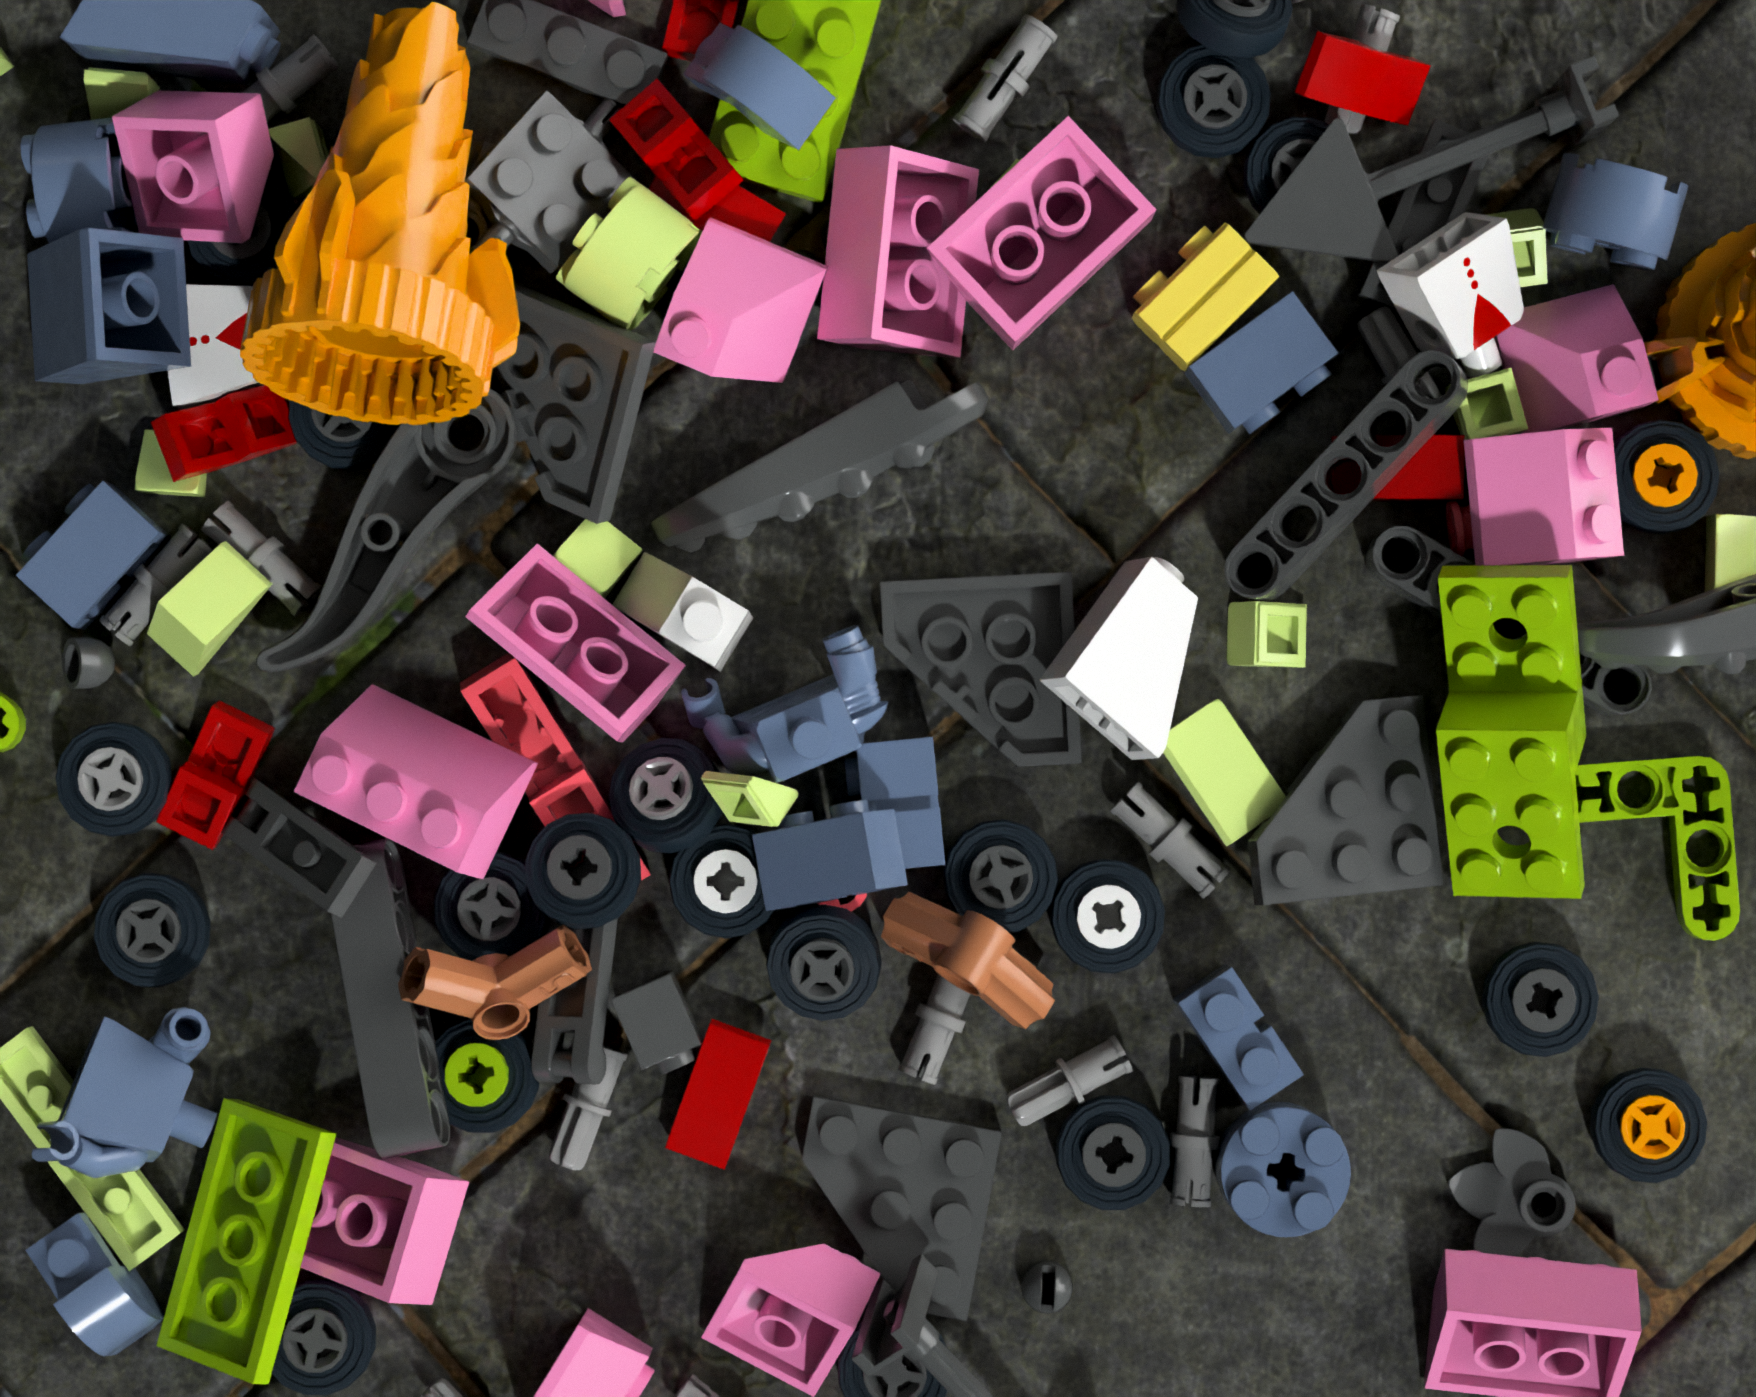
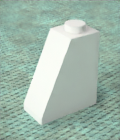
[612,552,753,672]
[1039,557,1198,760]

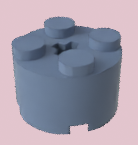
[21,117,137,243]
[1542,153,1689,271]
[1215,1102,1351,1237]

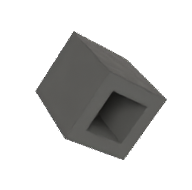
[611,971,703,1075]

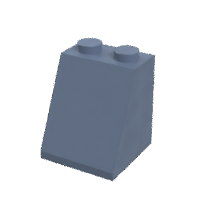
[60,0,281,85]
[27,227,191,384]

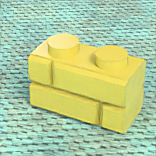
[1131,222,1280,372]

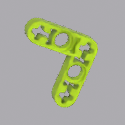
[1575,756,1740,941]

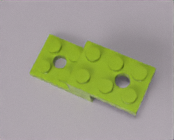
[1436,565,1586,899]

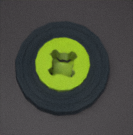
[435,1019,539,1133]

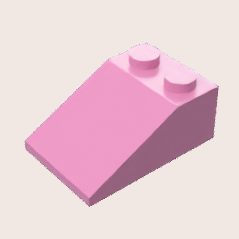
[300,1137,469,1305]

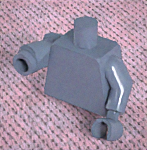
[681,625,888,783]
[32,1007,217,1178]

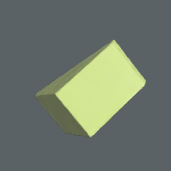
[147,541,272,677]

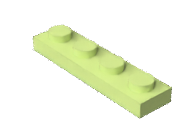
[0,1026,185,1271]

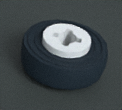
[669,823,774,939]
[1050,859,1165,974]

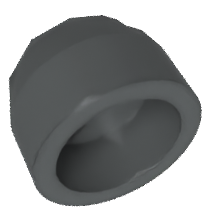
[62,638,116,689]
[1021,1260,1073,1314]

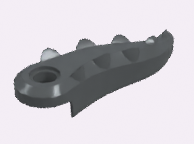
[650,380,989,553]
[256,388,518,673]
[1577,574,1756,674]

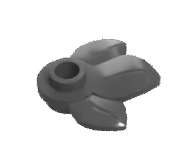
[1448,1128,1576,1256]

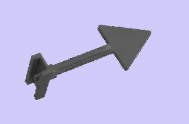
[1244,55,1619,263]
[852,1254,993,1397]

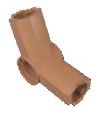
[881,892,1055,1029]
[398,924,592,1040]

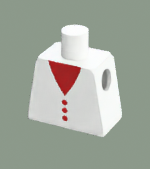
[1377,212,1524,377]
[167,284,263,410]

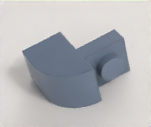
[683,23,836,150]
[25,1213,165,1356]

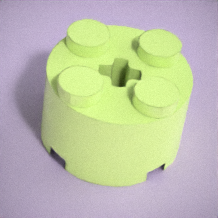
[555,176,702,331]

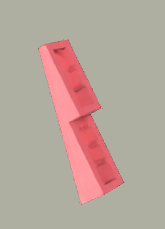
[460,653,651,880]

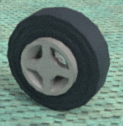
[55,722,173,837]
[608,738,722,853]

